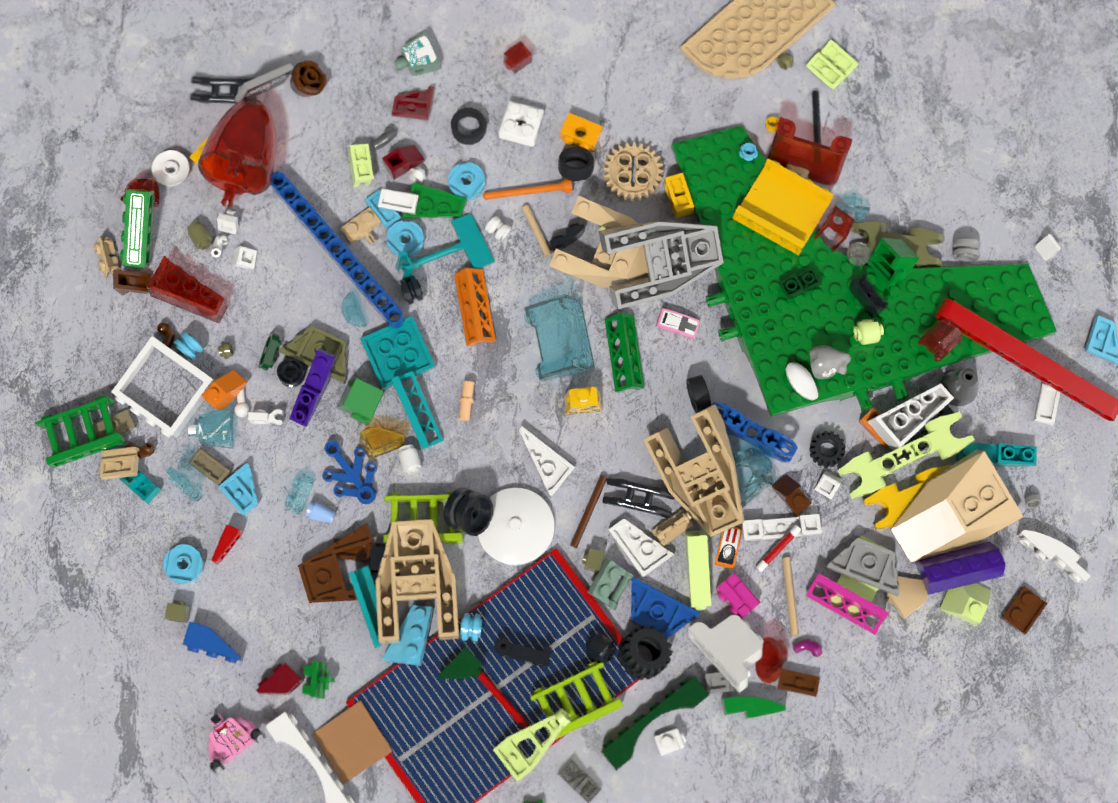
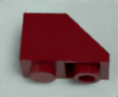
[382,145,425,180]
[256,663,304,695]

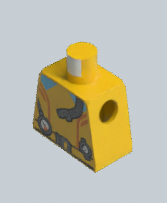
[564,387,602,415]

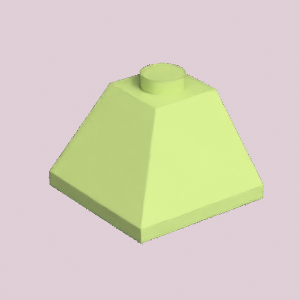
[939,583,991,626]

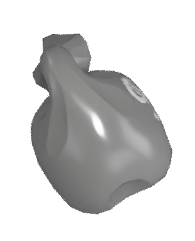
[810,345,851,379]

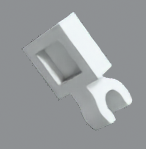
[248,409,283,425]

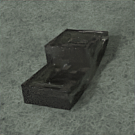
[558,759,602,803]

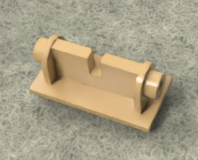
[94,236,120,278]
[652,509,694,546]

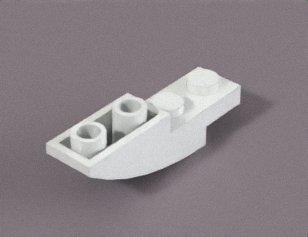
[1017,530,1091,584]

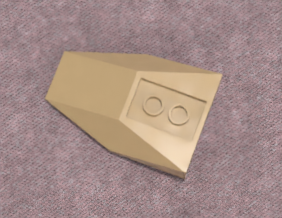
[890,450,1024,562]

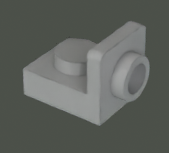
[705,672,737,694]

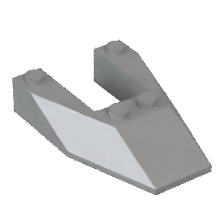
[598,221,723,309]

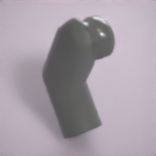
[372,126,397,150]

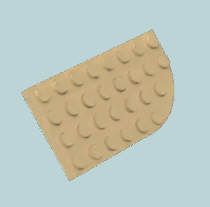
[680,0,836,79]

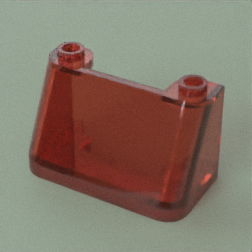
[767,117,853,186]

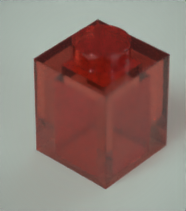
[503,41,532,74]

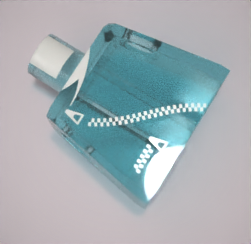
[188,409,233,449]

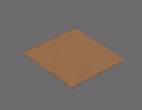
[312,701,392,785]

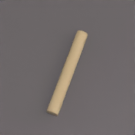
[522,205,552,257]

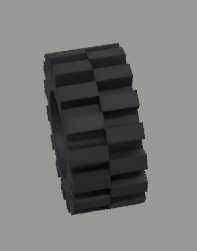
[809,431,846,468]

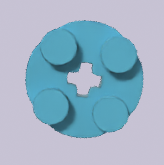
[448,162,485,201]
[387,221,425,258]
[163,544,204,584]

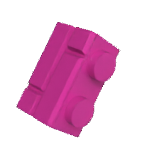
[716,573,760,619]

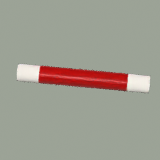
[756,525,801,572]

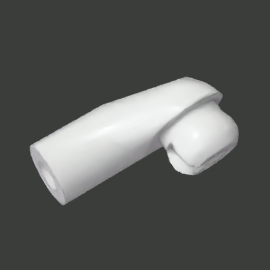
[211,235,228,257]

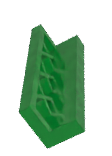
[604,313,645,393]

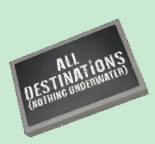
[235,63,294,104]

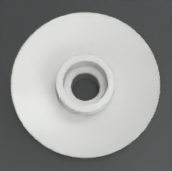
[152,150,189,186]

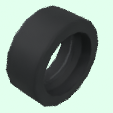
[451,108,486,145]
[558,147,594,181]
[686,375,711,413]

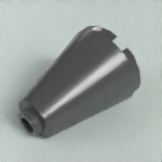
[940,368,978,406]

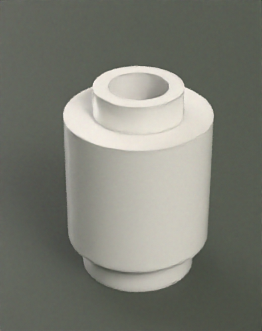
[398,444,421,475]

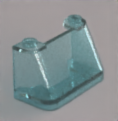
[524,294,595,381]

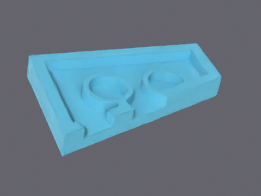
[382,605,434,666]

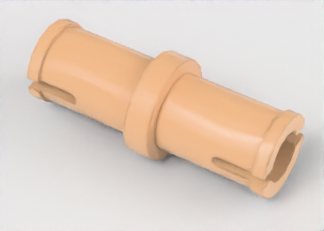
[458,381,475,421]

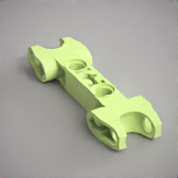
[838,411,974,499]

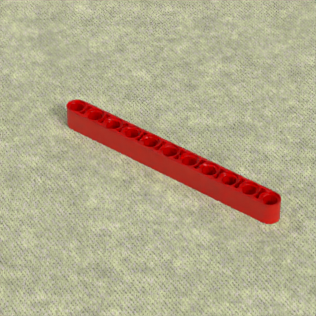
[935,298,1118,421]

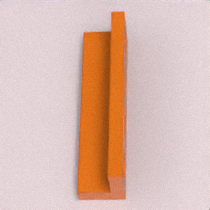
[454,268,496,346]

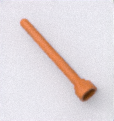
[483,179,573,200]

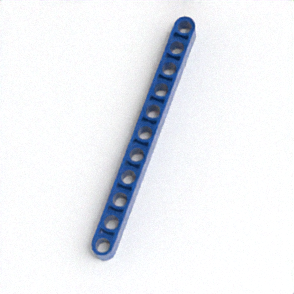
[269,171,404,329]

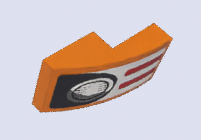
[714,527,743,569]

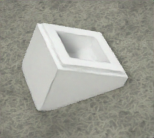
[1035,234,1061,261]
[232,246,257,269]
[814,471,842,499]

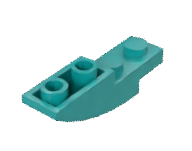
[956,443,1037,467]

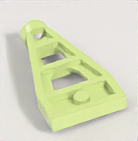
[493,709,571,782]

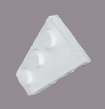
[608,519,674,578]

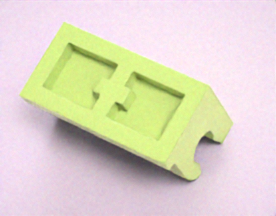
[348,144,374,188]

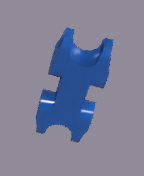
[711,402,798,463]

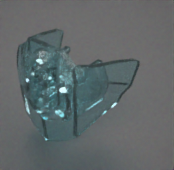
[732,448,776,508]

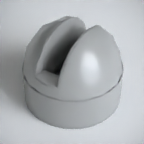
[1025,492,1042,509]

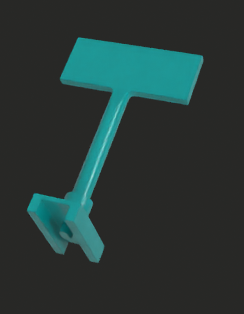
[395,213,495,281]

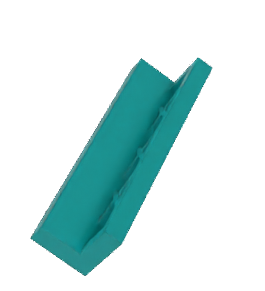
[391,371,444,450]
[349,566,383,648]

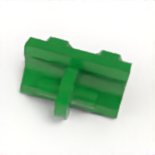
[302,661,335,699]

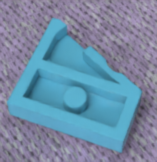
[218,463,259,516]

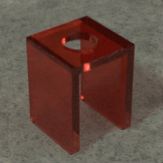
[813,205,855,252]

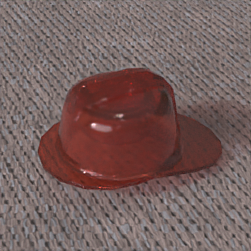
[755,637,788,684]

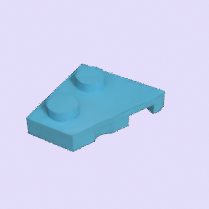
[1084,315,1118,365]

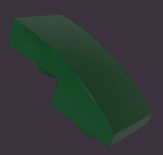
[779,266,822,300]

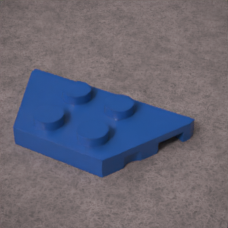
[631,577,700,638]

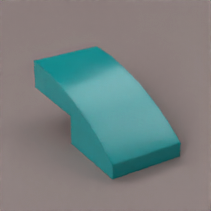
[119,470,161,504]

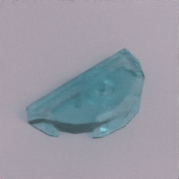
[341,291,367,327]

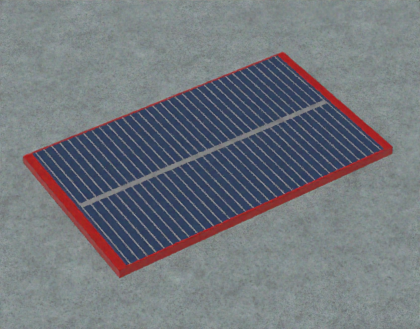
[345,548,639,803]

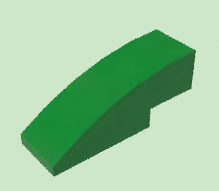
[721,697,787,719]

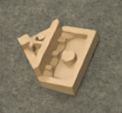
[887,576,928,619]

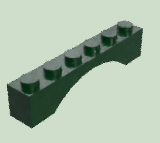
[601,676,710,771]

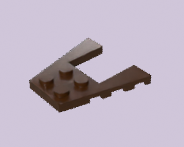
[298,523,376,603]

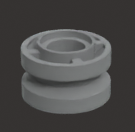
[953,238,980,261]

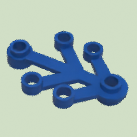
[322,440,377,504]

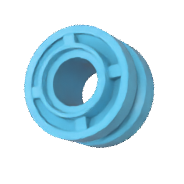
[173,332,204,361]
[460,613,482,642]

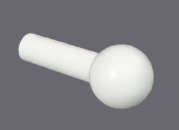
[234,388,250,417]

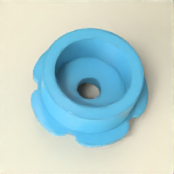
[739,143,758,161]

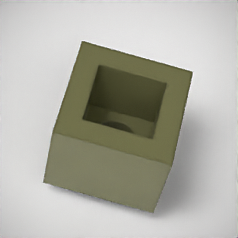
[582,548,605,573]
[165,600,191,623]

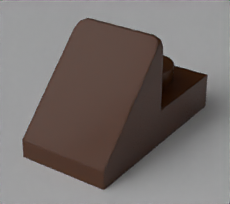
[113,269,150,295]
[772,474,812,516]

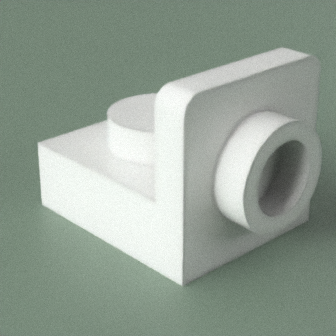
[654,728,686,756]

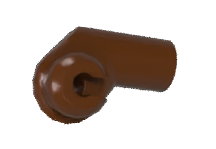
[157,322,175,348]
[125,441,154,459]

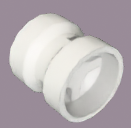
[485,216,511,242]

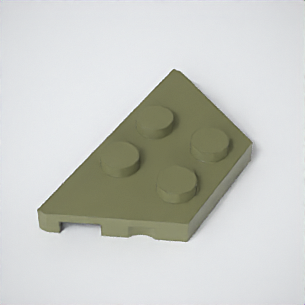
[279,325,347,384]

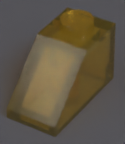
[359,425,405,460]

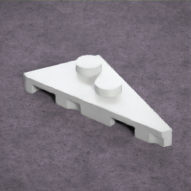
[519,427,575,497]

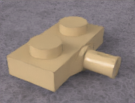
[340,207,381,245]

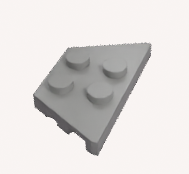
[826,538,899,596]

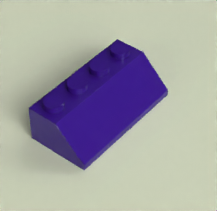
[915,542,1006,595]

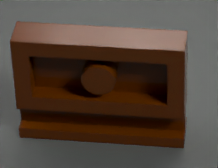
[1001,586,1048,635]

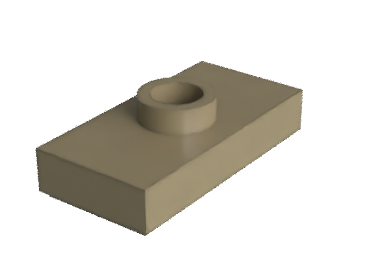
[93,409,136,439]
[188,448,231,486]

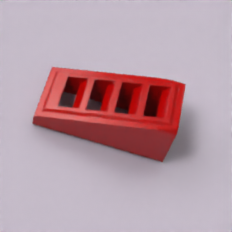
[211,525,243,565]

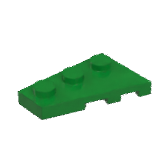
[402,182,467,219]

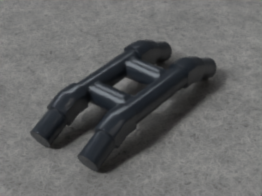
[190,76,256,104]
[602,478,675,519]

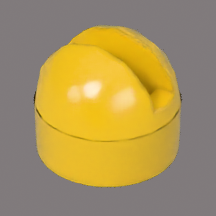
[765,116,781,133]

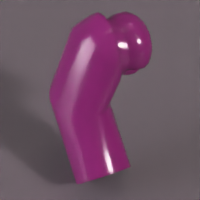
[792,639,822,657]

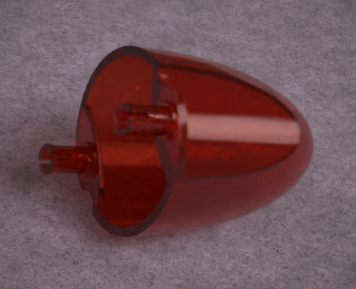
[198,98,276,207]

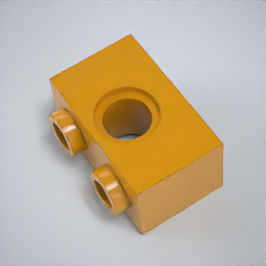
[560,113,603,152]

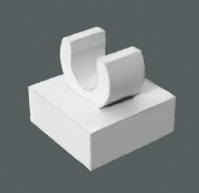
[217,209,239,234]

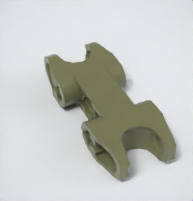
[848,221,945,268]

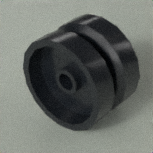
[443,488,493,536]

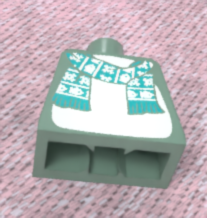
[394,32,441,76]

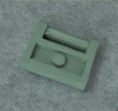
[587,558,634,610]

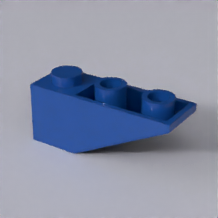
[182,621,243,664]

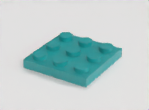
[360,316,435,390]

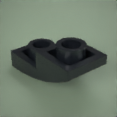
[549,223,585,252]

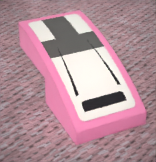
[656,308,700,339]

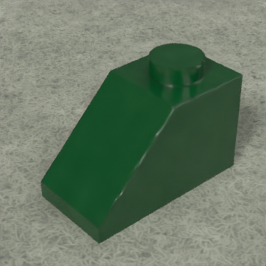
[438,647,483,680]

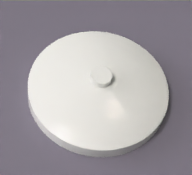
[478,488,554,566]

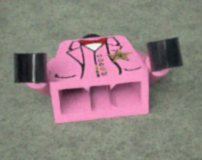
[208,713,265,774]

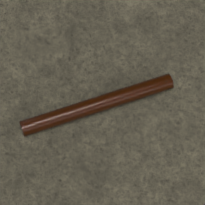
[570,475,607,549]

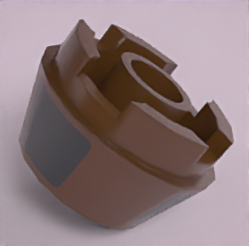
[290,60,327,97]

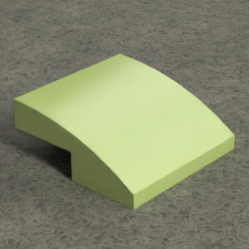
[806,40,859,90]

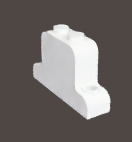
[688,615,764,693]

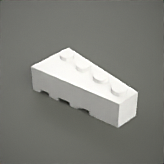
[867,384,954,451]

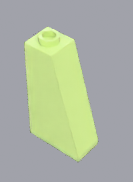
[684,530,711,610]

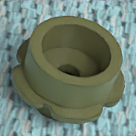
[777,53,794,70]
[218,341,233,359]

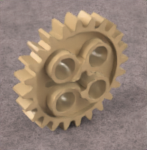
[603,142,664,202]

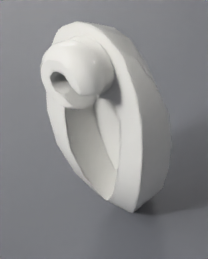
[786,362,818,401]

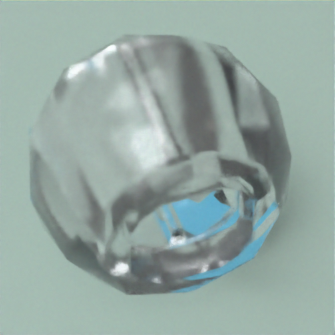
[846,242,871,266]

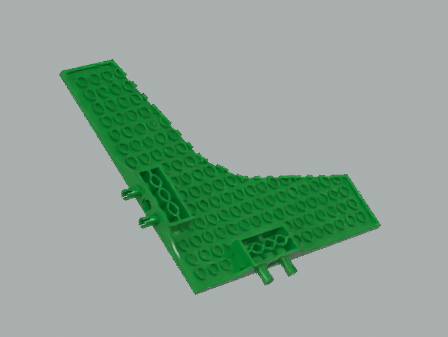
[671,125,1057,417]

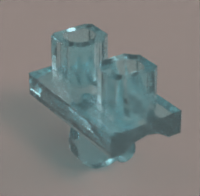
[833,193,870,223]

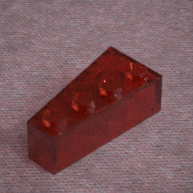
[147,256,228,323]

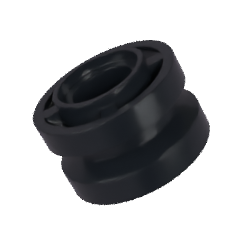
[400,275,423,305]
[277,358,306,388]

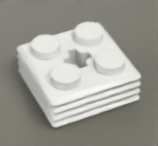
[499,100,544,147]

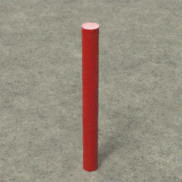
[477,672,536,733]

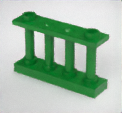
[35,396,126,468]

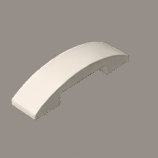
[742,514,822,541]

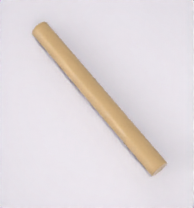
[782,557,799,636]

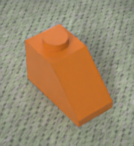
[202,370,248,411]

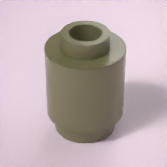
[187,221,213,250]

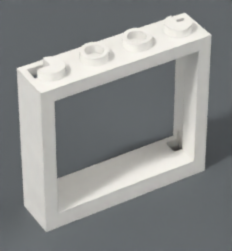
[112,336,215,438]

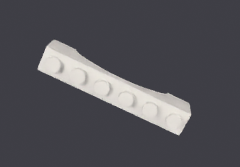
[265,712,355,803]

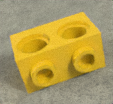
[664,173,694,219]

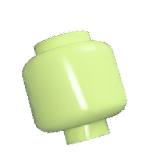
[853,318,884,345]

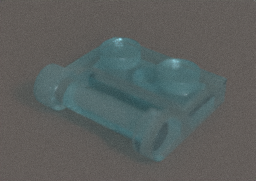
[166,466,202,502]

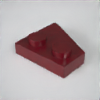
[392,86,434,121]

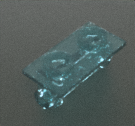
[284,473,314,515]

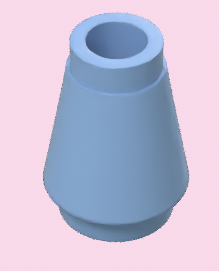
[305,501,335,523]

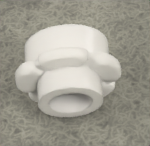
[408,167,426,184]

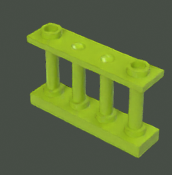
[384,491,463,544]
[530,661,623,740]

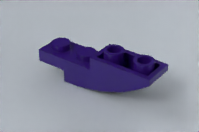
[289,349,337,427]

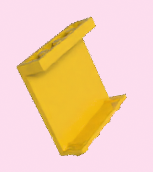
[733,159,834,255]

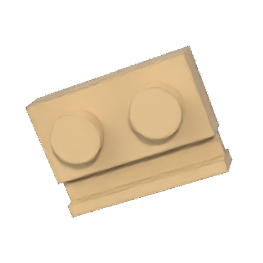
[100,447,139,480]

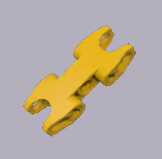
[863,465,952,530]

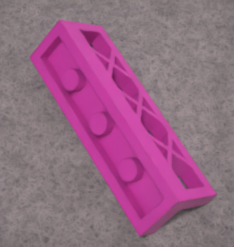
[805,573,889,635]

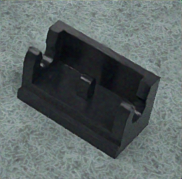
[849,274,889,318]

